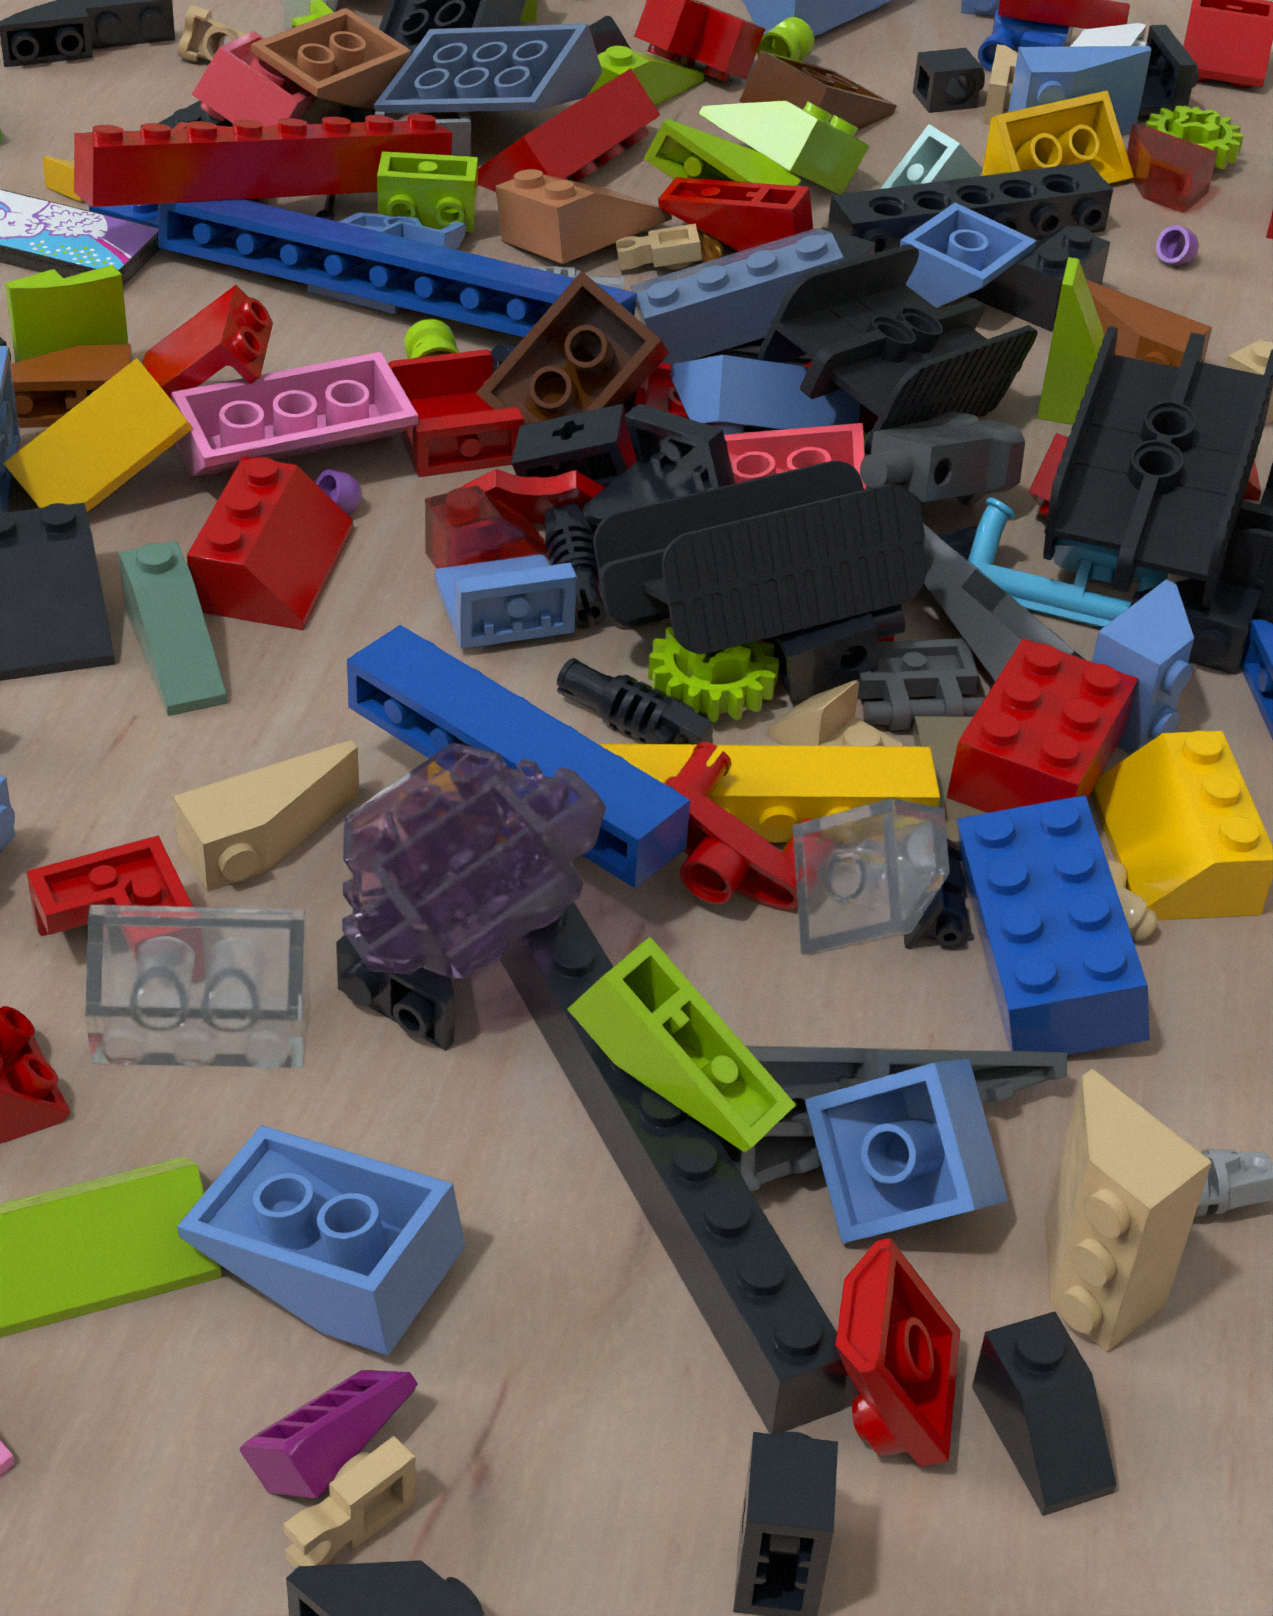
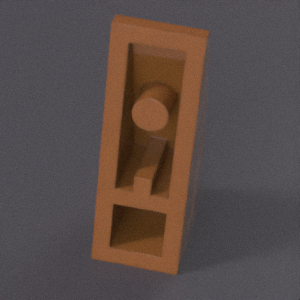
[1086,279,1212,368]
[11,344,133,428]

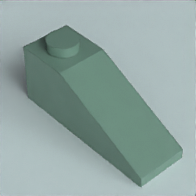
[118,541,227,716]

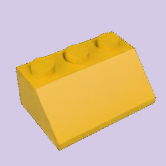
[1091,731,1273,920]

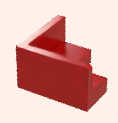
[27,835,206,982]

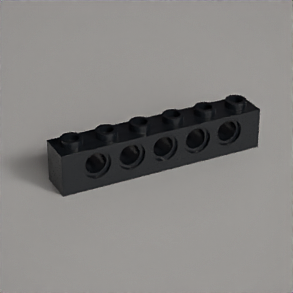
[828,162,1113,254]

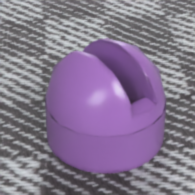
[1156,225,1199,266]
[316,469,362,515]

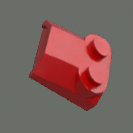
[835,1238,961,1467]

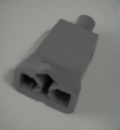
[860,411,1025,505]

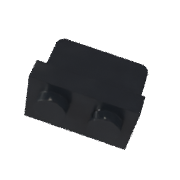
[1138,25,1198,116]
[582,404,736,526]

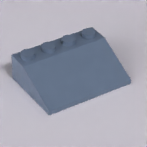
[373,24,603,113]
[630,228,844,364]

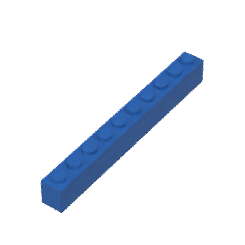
[158,199,637,337]

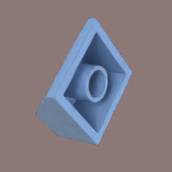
[900,203,1037,308]
[1092,579,1194,755]
[805,1058,1008,1244]

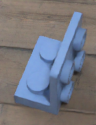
[435,555,577,649]

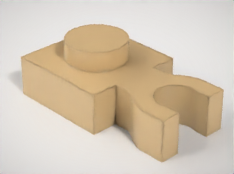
[616,224,702,271]
[283,1436,416,1569]

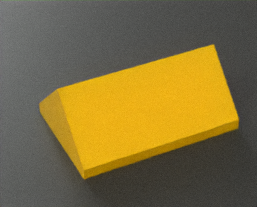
[982,90,1134,185]
[3,358,193,512]

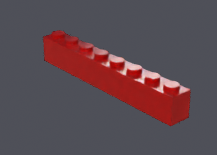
[74,114,453,207]

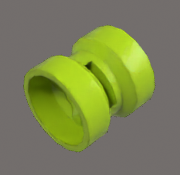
[757,17,815,61]
[404,319,459,359]

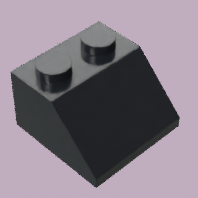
[968,225,1110,332]

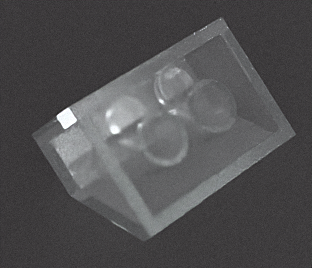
[85,905,310,1069]

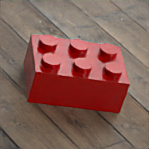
[946,638,1138,813]

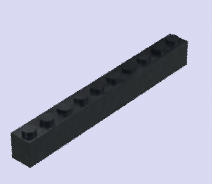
[475,842,848,1434]

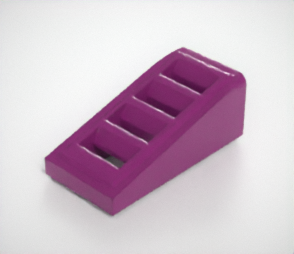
[240,1370,418,1498]

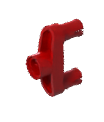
[663,742,835,911]

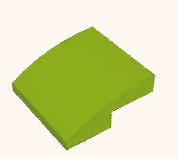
[5,265,129,363]

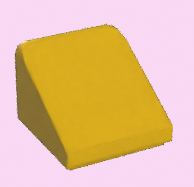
[43,156,84,202]

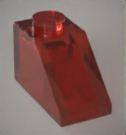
[1127,123,1217,213]
[425,485,548,569]

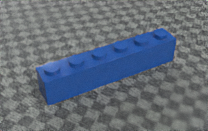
[347,625,690,889]

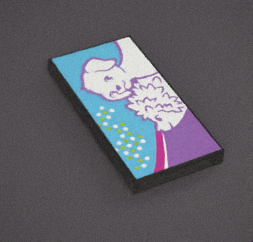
[0,189,161,286]

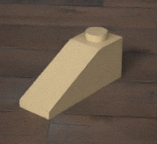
[173,739,359,892]

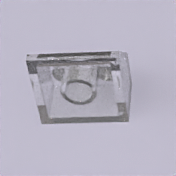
[793,798,950,955]

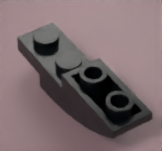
[0,0,175,67]

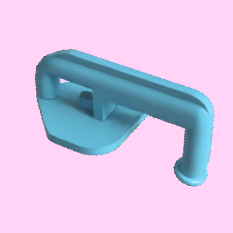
[968,497,1169,628]

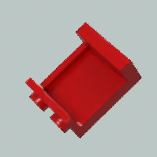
[142,285,273,400]
[388,349,524,477]

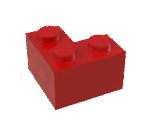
[634,0,765,82]

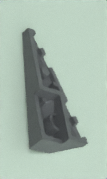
[923,524,1086,682]
[715,1045,1067,1192]

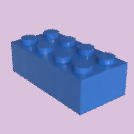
[957,795,1150,1055]

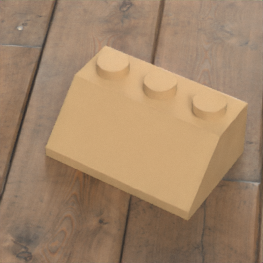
[1045,1068,1212,1353]

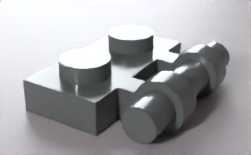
[857,638,984,731]

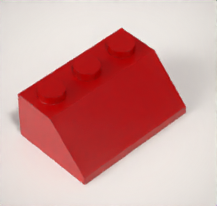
[187,456,353,630]

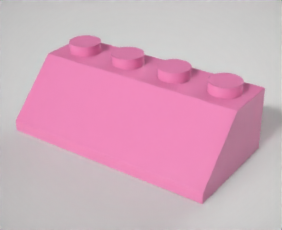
[171,352,418,477]

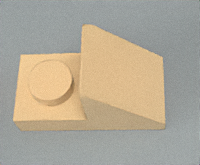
[983,44,1018,125]
[768,680,904,746]

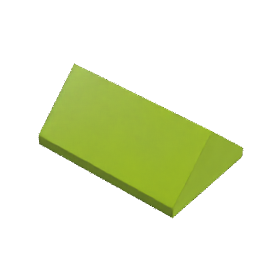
[0,1156,222,1338]

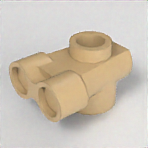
[178,4,247,63]

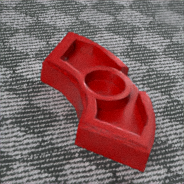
[456,469,606,524]

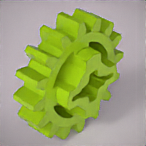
[1143,106,1244,172]
[648,626,779,722]

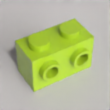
[377,151,478,233]

